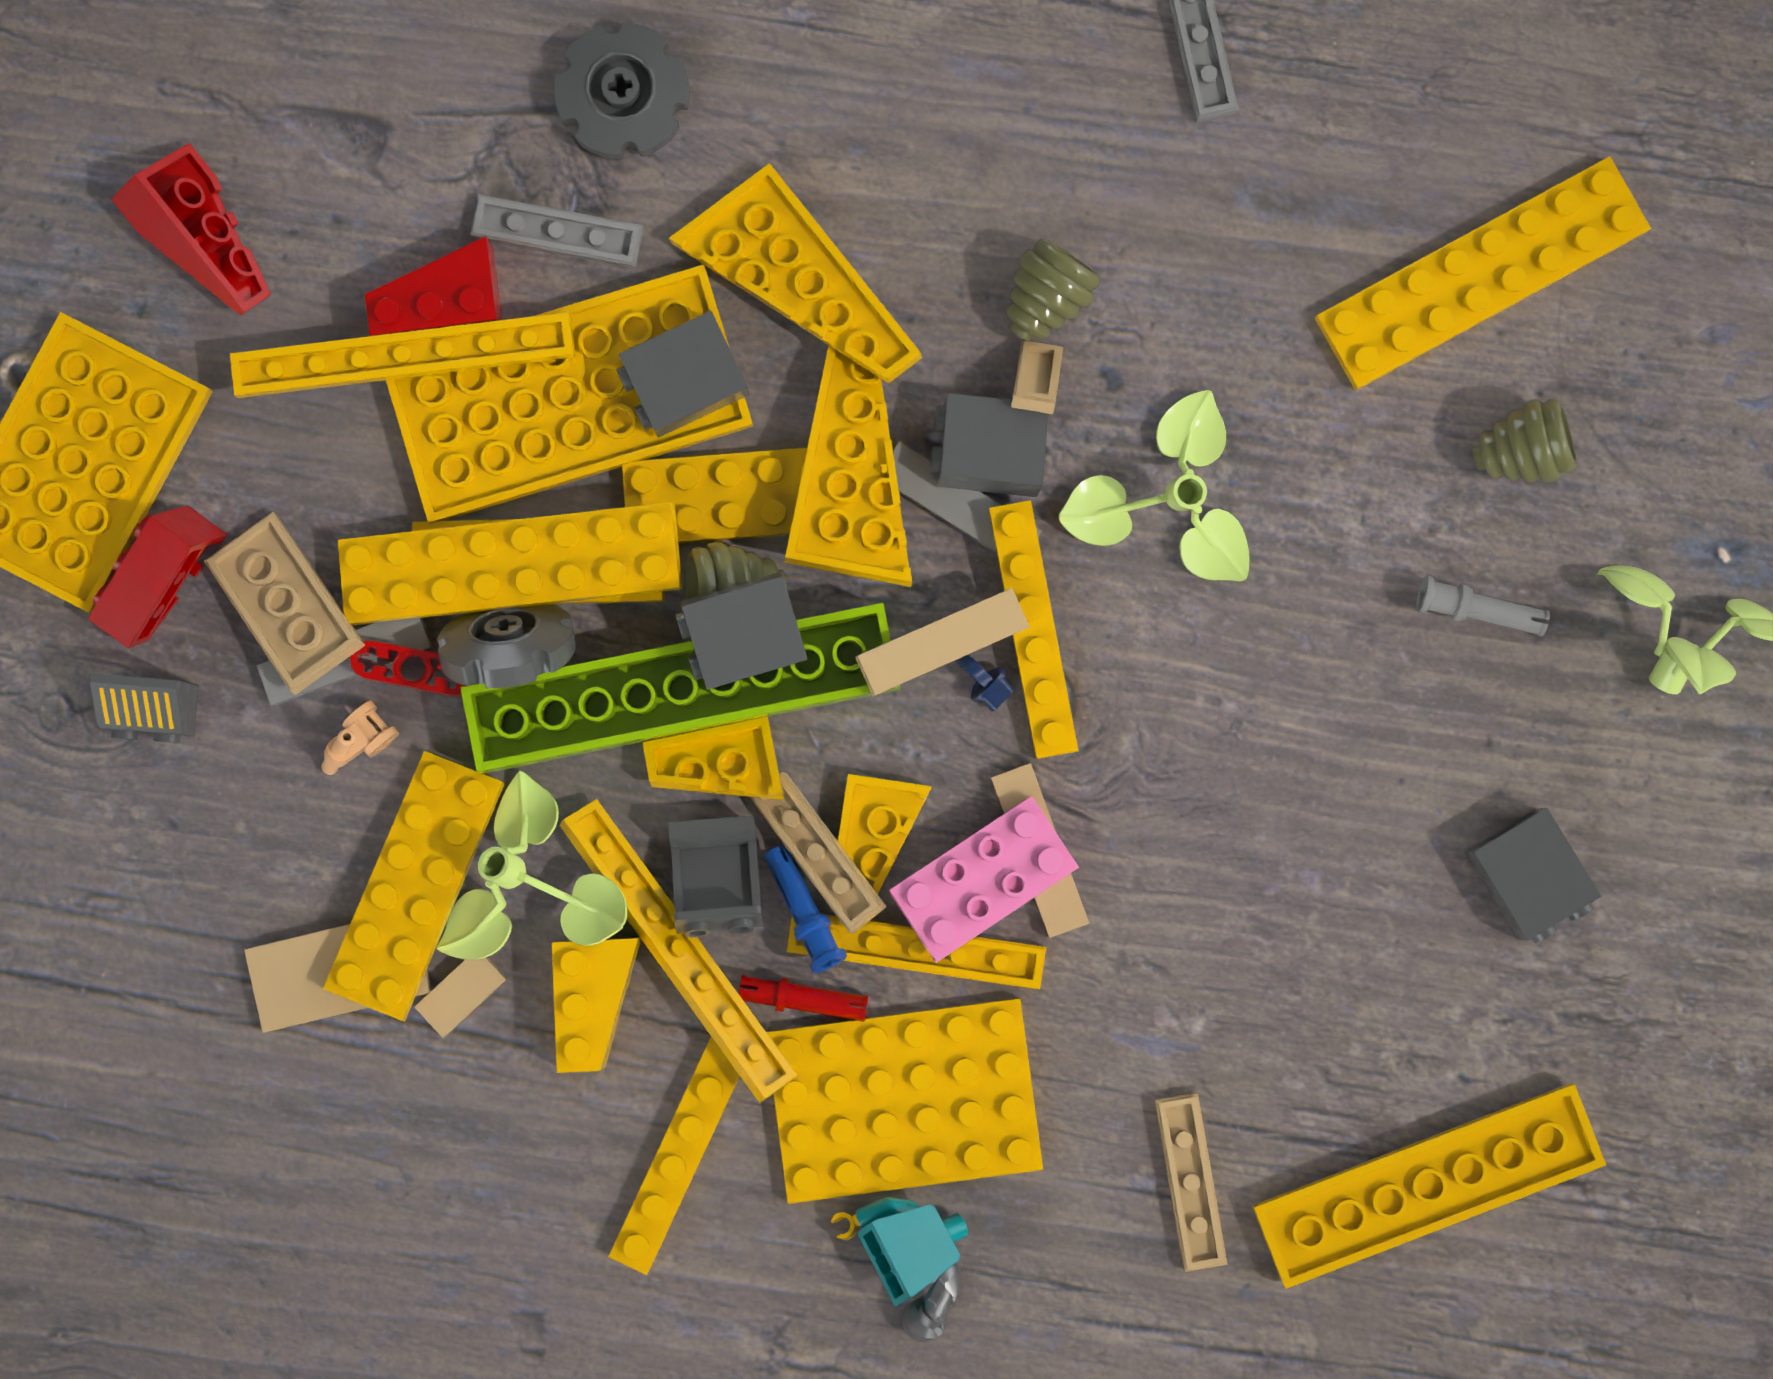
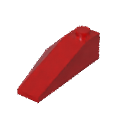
[111,143,271,316]

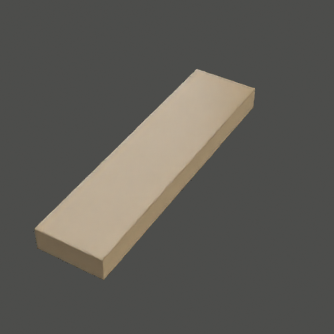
[855,588,1030,697]
[991,763,1090,938]
[750,772,886,933]
[1154,1093,1228,1272]

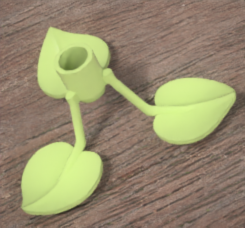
[1059,390,1249,582]
[1596,565,1773,695]
[436,771,627,960]

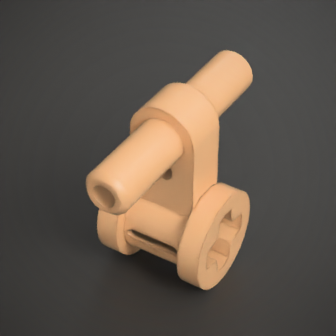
[321,701,399,775]

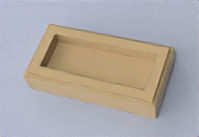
[1011,340,1063,414]
[414,957,508,1038]

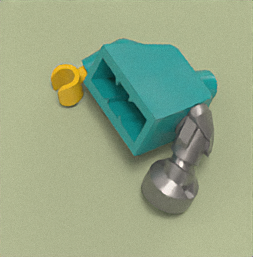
[831,1197,968,1342]

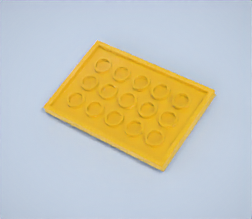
[0,312,213,613]
[766,998,1043,1204]

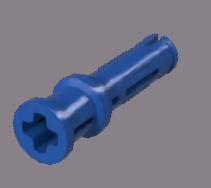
[763,845,847,973]

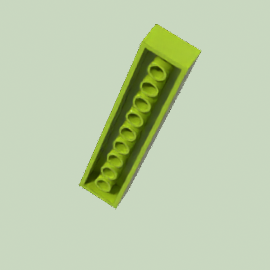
[460,603,900,774]

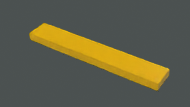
[787,913,1046,990]

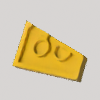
[643,716,784,800]
[838,774,932,895]

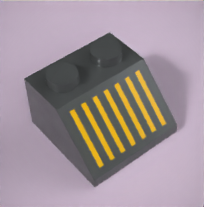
[89,674,199,743]

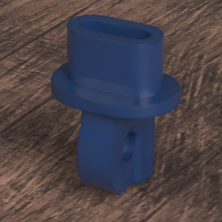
[955,655,1015,712]

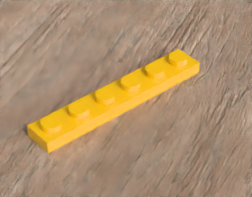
[988,500,1078,759]
[608,1037,740,1275]

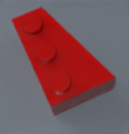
[365,236,503,336]
[88,505,228,649]

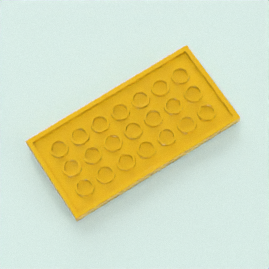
[386,264,754,524]

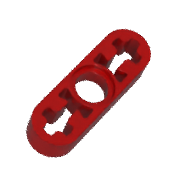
[350,641,474,697]

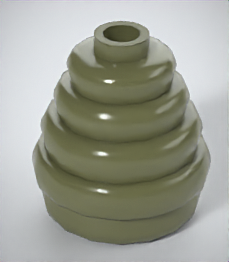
[1006,238,1100,342]
[1472,399,1577,483]
[684,542,786,599]

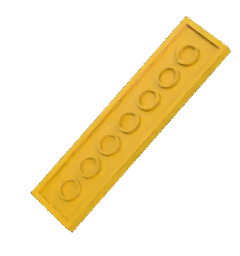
[1314,156,1652,391]
[338,502,682,625]
[1252,1083,1606,1289]

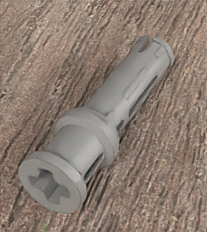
[1416,575,1550,637]

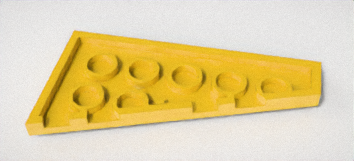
[669,163,922,384]
[785,345,912,587]

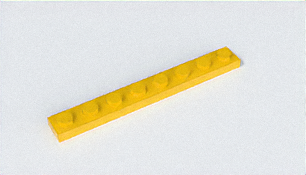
[230,312,575,398]
[559,799,798,1103]

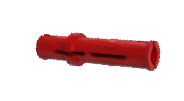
[739,974,869,1022]

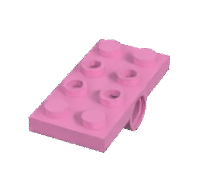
[888,796,1079,963]

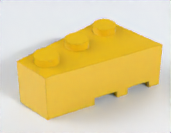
[552,937,642,1073]

